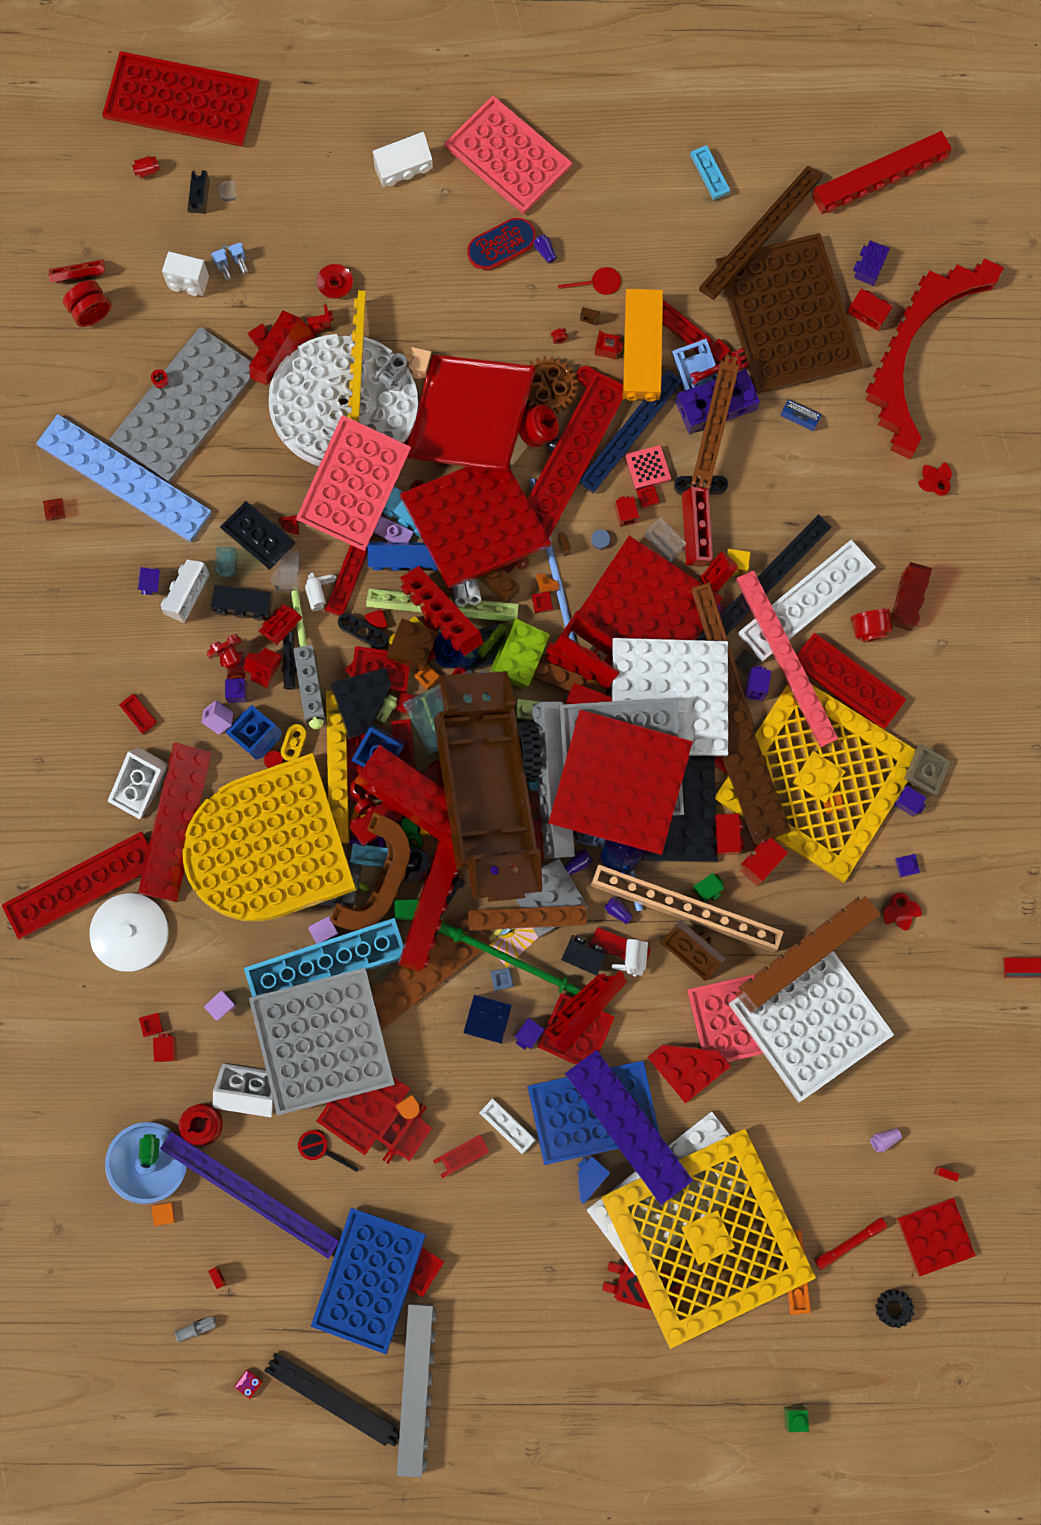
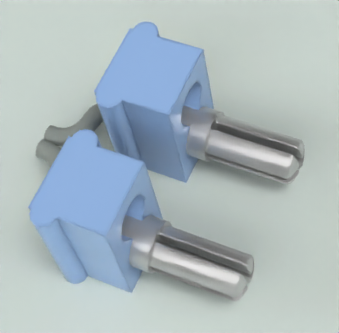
[211,243,248,280]

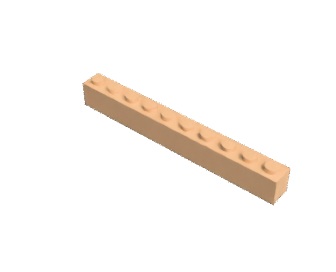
[590,865,784,952]

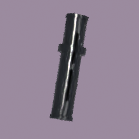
[281,632,297,690]

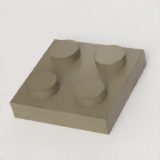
[904,744,951,796]

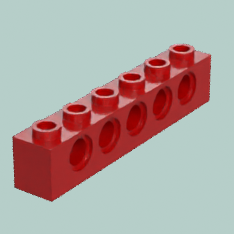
[400,566,484,656]

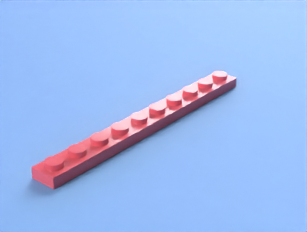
[736,570,838,748]

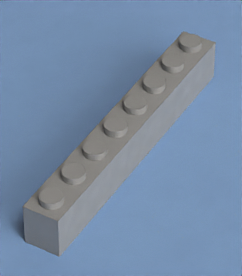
[532,702,575,859]
[397,1303,437,1477]

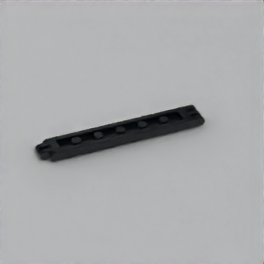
[264,1352,400,1447]

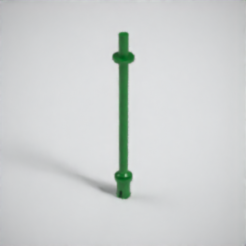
[438,921,582,995]

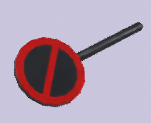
[298,1130,359,1172]

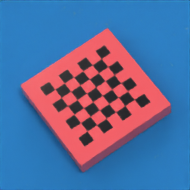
[625,445,671,491]

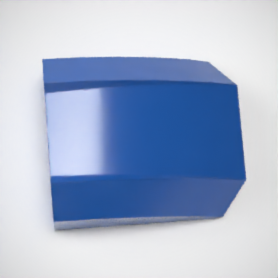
[225,705,282,760]

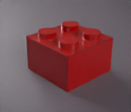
[740,837,788,886]

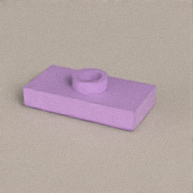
[373,516,414,542]

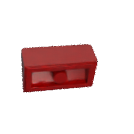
[700,551,738,592]

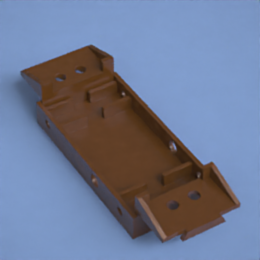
[434,671,543,902]

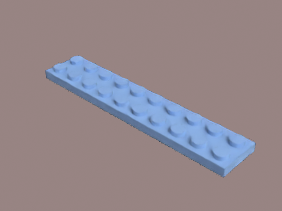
[36,414,212,543]

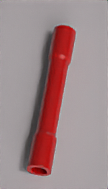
[814,1217,888,1270]

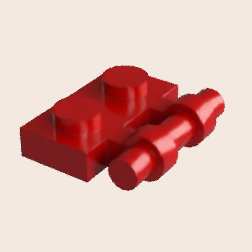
[258,604,302,645]

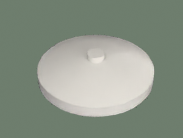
[90,893,169,972]

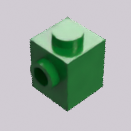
[692,873,724,903]

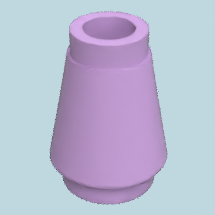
[870,1128,902,1153]

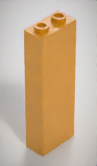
[623,289,663,402]

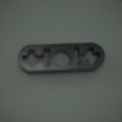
[674,475,728,495]
[338,613,388,650]

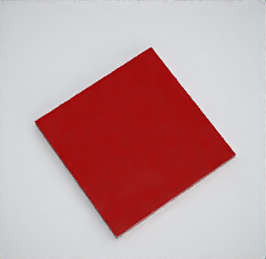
[406,354,536,472]

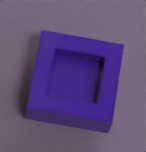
[895,854,920,878]

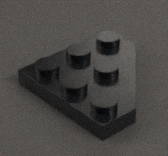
[330,668,391,739]

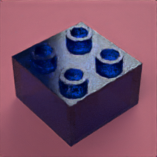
[463,995,512,1045]

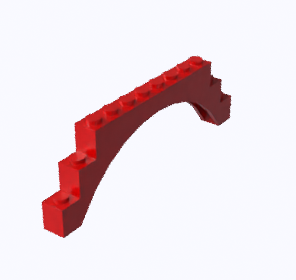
[865,258,1004,459]

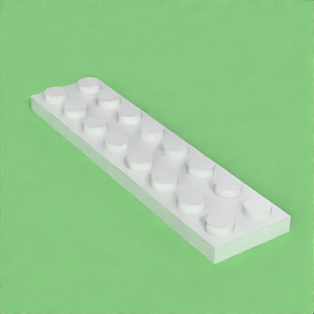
[738,540,876,662]

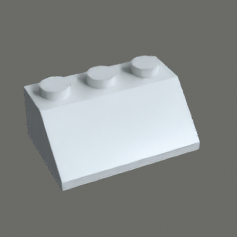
[373,132,433,187]
[161,560,210,623]
[212,1063,275,1117]

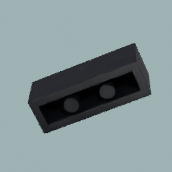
[211,585,273,621]

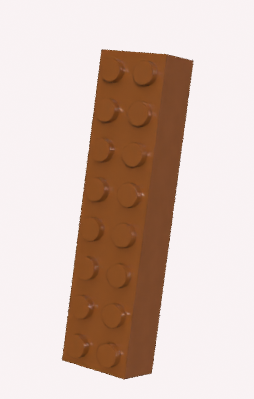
[736,896,881,1014]

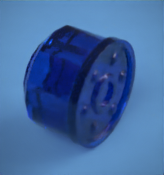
[601,839,645,873]

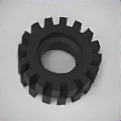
[875,1289,915,1328]

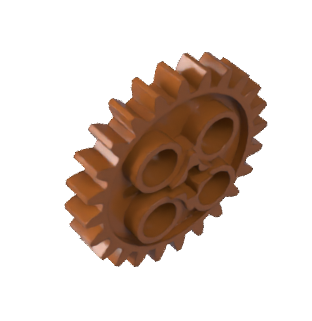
[527,356,578,414]

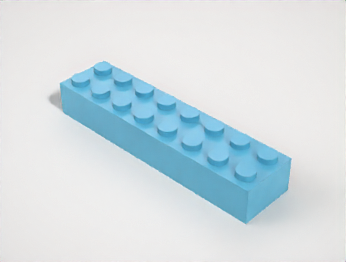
[244,918,404,997]

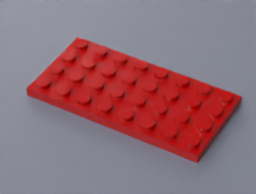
[102,51,260,147]

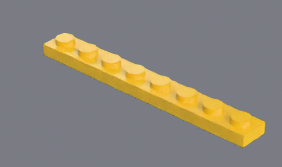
[348,290,366,423]
[326,691,349,844]

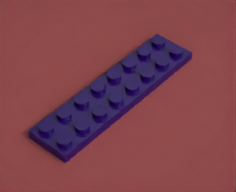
[565,1050,693,1205]

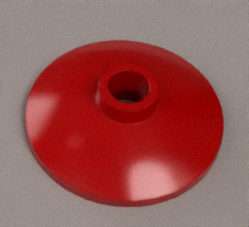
[316,264,353,299]

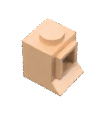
[409,347,431,379]

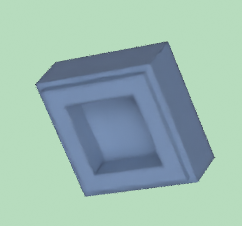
[491,968,514,991]

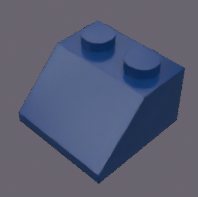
[352,724,405,767]
[577,1156,610,1204]

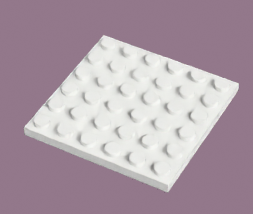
[612,638,728,756]
[729,951,894,1103]

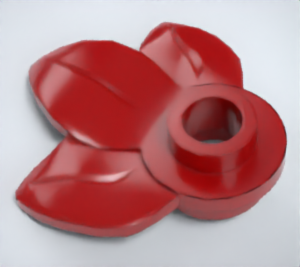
[918,462,952,496]
[883,892,922,931]

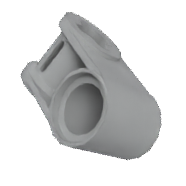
[374,353,407,390]

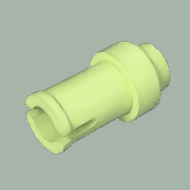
[375,695,398,724]

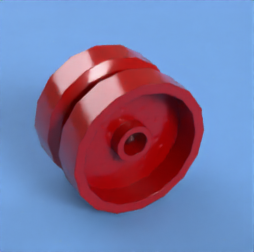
[63,280,112,327]

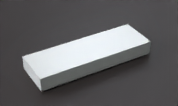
[479,1098,536,1154]

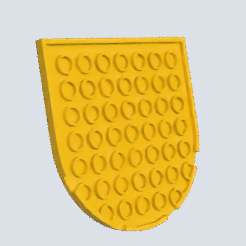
[183,753,356,921]

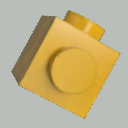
[726,549,750,576]

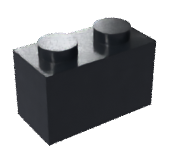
[561,934,608,976]

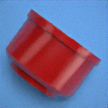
[519,405,559,448]
[850,608,893,643]
[179,1104,223,1146]

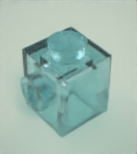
[215,547,238,577]

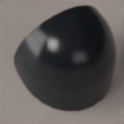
[404,848,431,882]

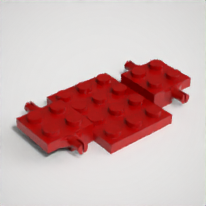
[316,1076,432,1164]

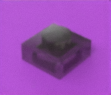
[734,649,760,676]

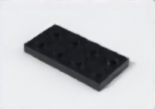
[220,501,296,570]

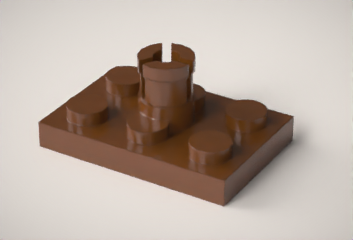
[661,920,726,981]

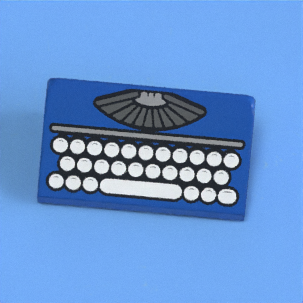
[780,399,821,431]

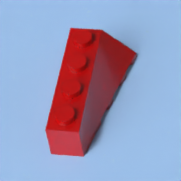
[249,310,316,386]

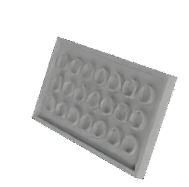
[109,327,252,483]

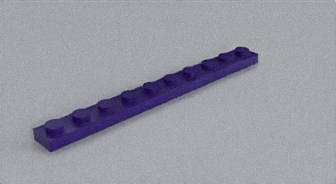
[160,1132,339,1259]

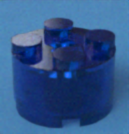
[433,633,479,669]

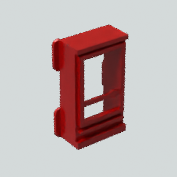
[553,610,620,685]

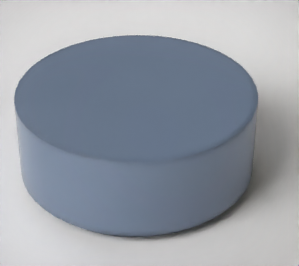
[591,530,610,550]

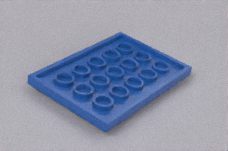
[527,1061,660,1165]
[311,1208,427,1354]

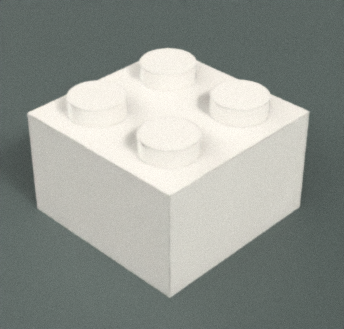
[162,251,209,296]

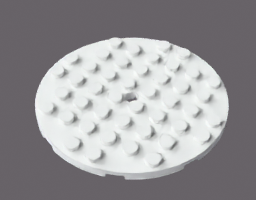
[269,334,418,466]

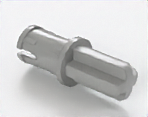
[175,1316,216,1343]

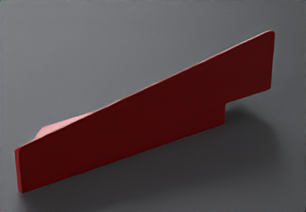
[544,971,627,1053]

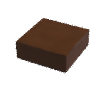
[580,307,600,325]
[557,532,571,556]

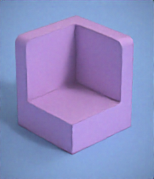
[201,700,233,734]
[308,916,339,944]
[204,990,237,1021]

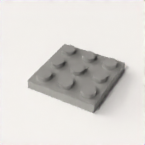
[515,858,588,938]

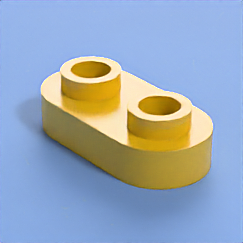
[281,724,307,762]

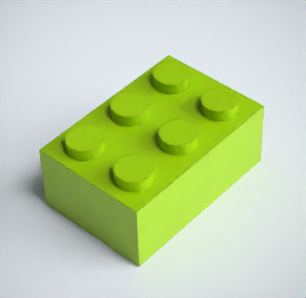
[490,619,550,689]

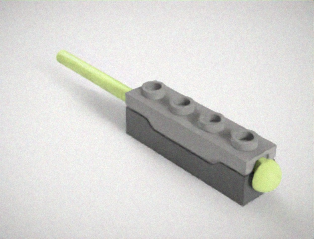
[291,590,327,729]

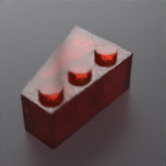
[891,562,932,631]

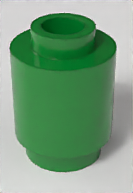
[139,1134,160,1165]

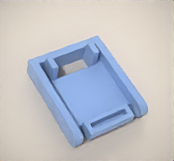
[671,339,718,391]

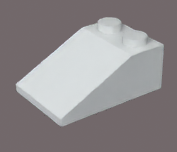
[108,747,168,819]

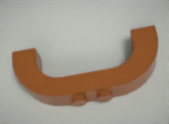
[330,812,410,930]

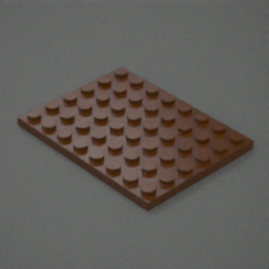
[715,233,863,394]

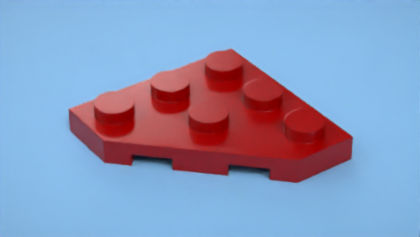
[647,1044,731,1104]

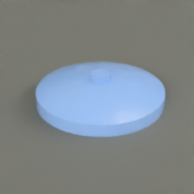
[105,1122,187,1204]

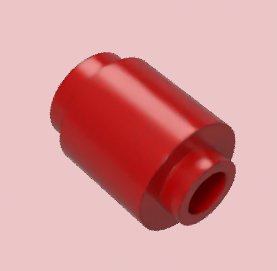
[132,156,160,179]

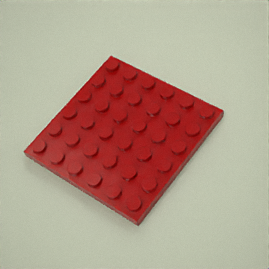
[400,467,551,589]
[572,535,722,647]
[548,710,693,855]

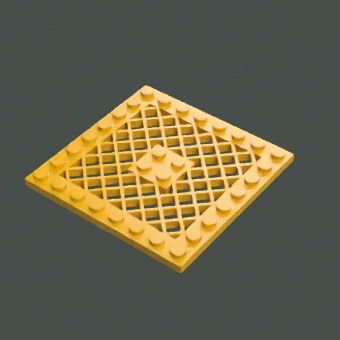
[715,684,916,883]
[601,1128,816,1349]

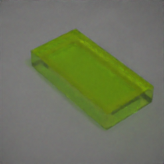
[478,623,507,659]

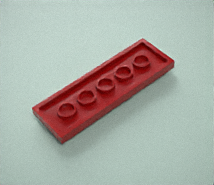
[797,633,907,730]

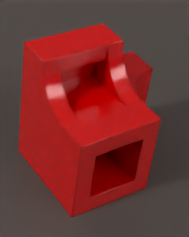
[243,647,282,688]

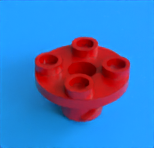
[206,634,243,669]

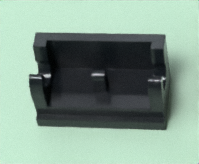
[187,170,210,214]

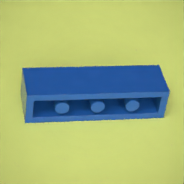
[368,542,439,571]

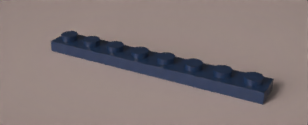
[579,370,683,494]

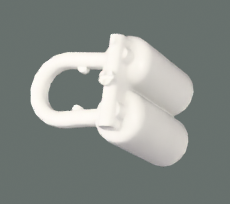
[305,573,337,611]
[453,578,481,606]
[612,939,648,977]

